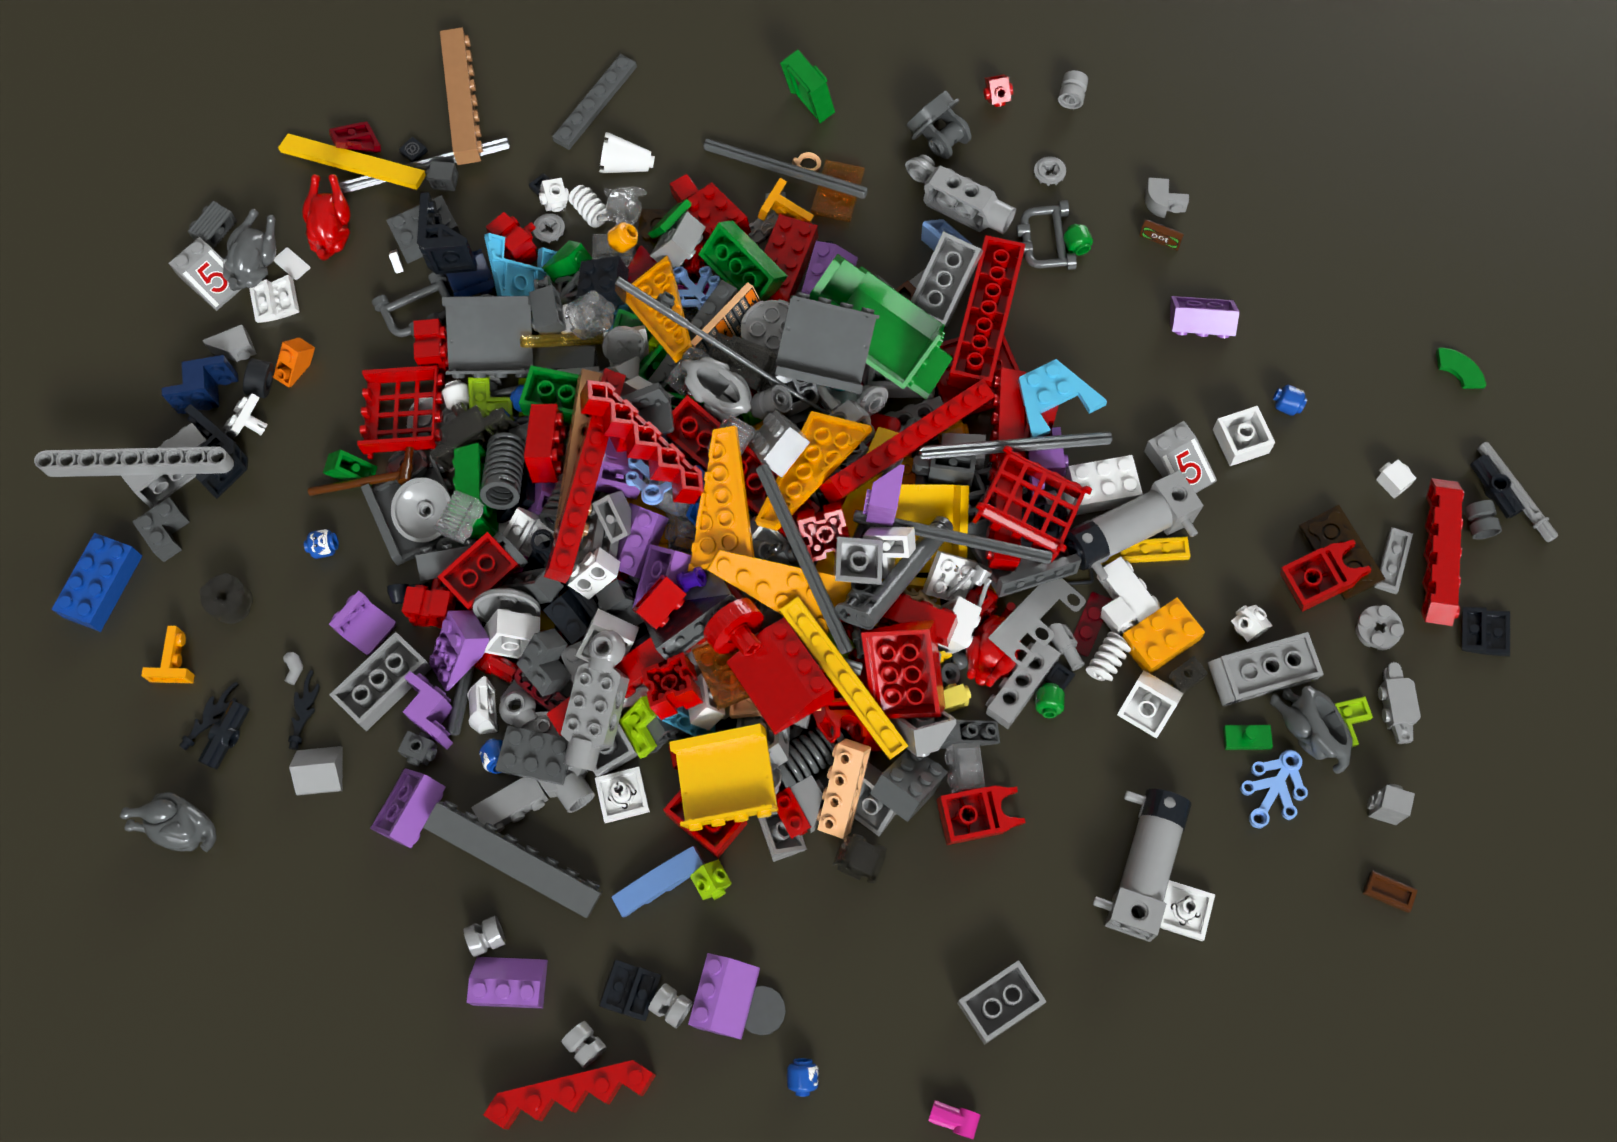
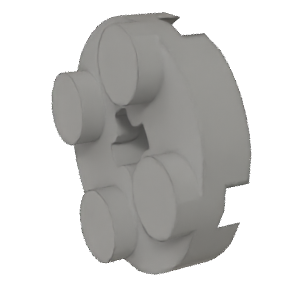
[1356,605,1404,651]

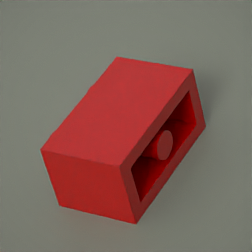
[632,575,687,629]

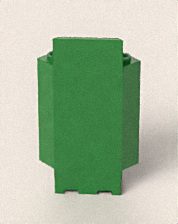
[809,254,953,400]

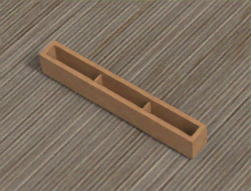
[440,27,483,165]

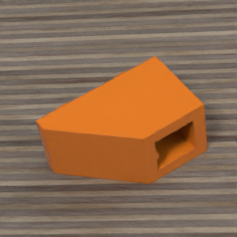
[273,337,315,388]

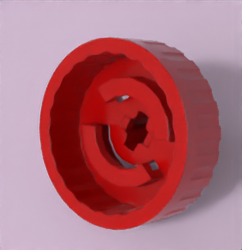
[703,598,764,657]

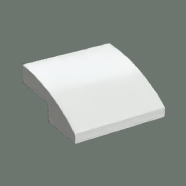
[249,275,300,323]
[503,507,554,557]

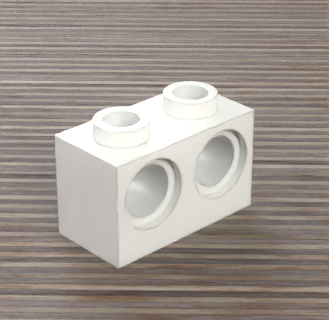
[568,547,620,599]

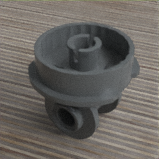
[906,90,971,159]

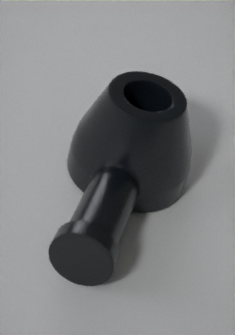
[387,582,429,604]

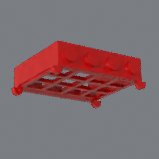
[357,365,445,459]
[972,446,1092,562]

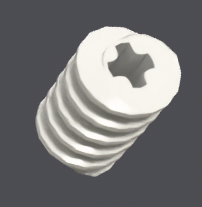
[568,185,611,228]
[1086,632,1131,681]

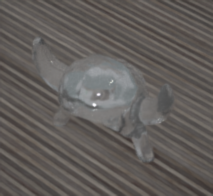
[596,187,647,232]

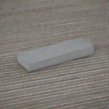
[1374,527,1413,594]

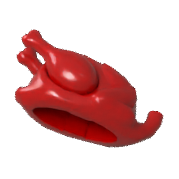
[302,174,351,261]
[965,602,1021,687]

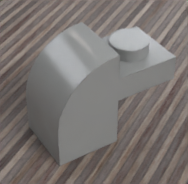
[1145,178,1189,218]

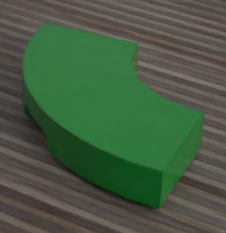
[1436,348,1486,389]

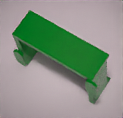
[780,50,835,123]

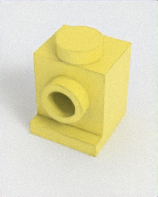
[944,683,971,713]

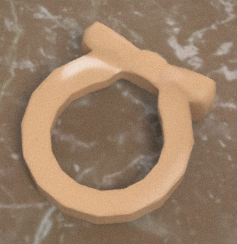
[792,152,821,172]

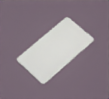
[274,247,311,280]

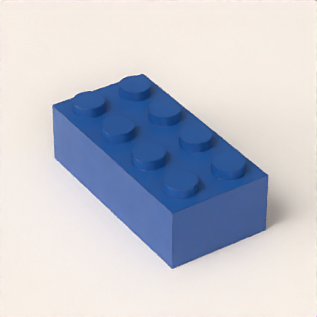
[51,533,142,632]

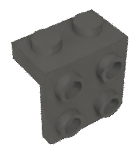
[621,382,674,436]

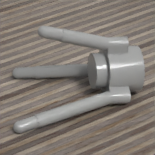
[946,563,993,608]

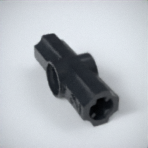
[1470,455,1525,519]
[198,701,250,770]

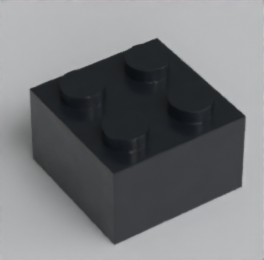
[577,256,629,310]

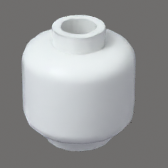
[442,380,469,413]

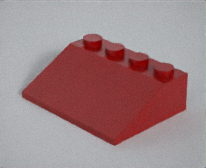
[727,618,835,735]
[861,620,946,719]

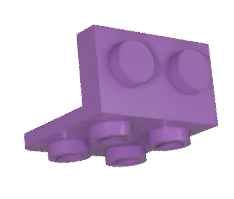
[329,590,396,656]

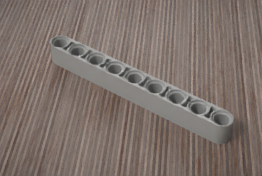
[34,447,234,477]

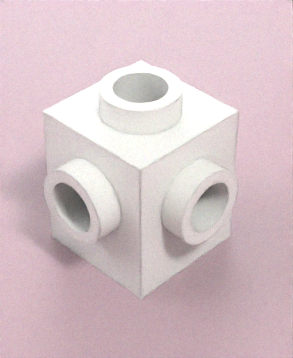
[539,178,569,212]
[1231,605,1273,642]

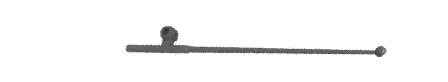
[615,276,830,415]

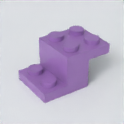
[1025,427,1069,504]
[403,671,453,750]

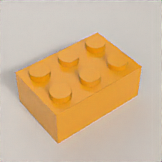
[1122,597,1205,674]

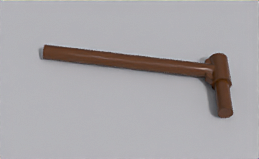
[308,447,414,496]

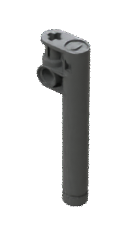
[835,516,953,630]

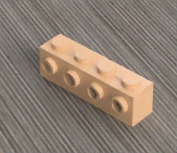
[817,739,871,839]

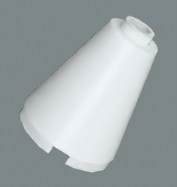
[599,132,655,173]

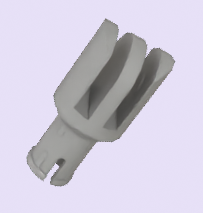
[1047,623,1085,671]

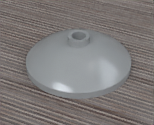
[391,478,454,543]
[473,588,541,623]

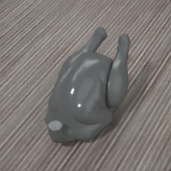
[223,209,277,291]
[1270,686,1353,774]
[120,792,217,852]

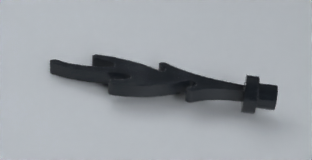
[288,670,320,750]
[179,682,239,751]

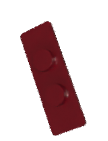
[1073,592,1112,657]

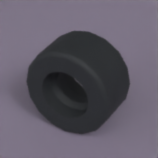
[243,358,274,398]

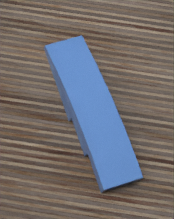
[612,846,705,917]

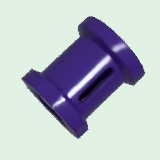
[676,566,707,592]

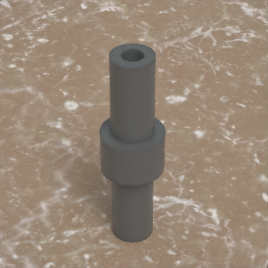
[851,625,864,659]

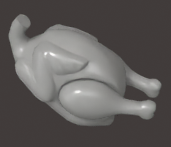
[681,357,757,432]

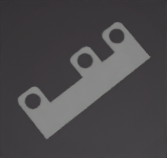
[988,578,1086,668]

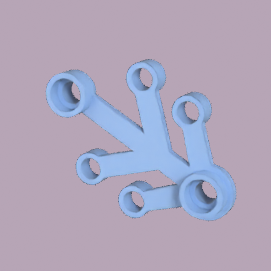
[673,266,721,310]
[625,435,672,505]
[1240,750,1308,828]

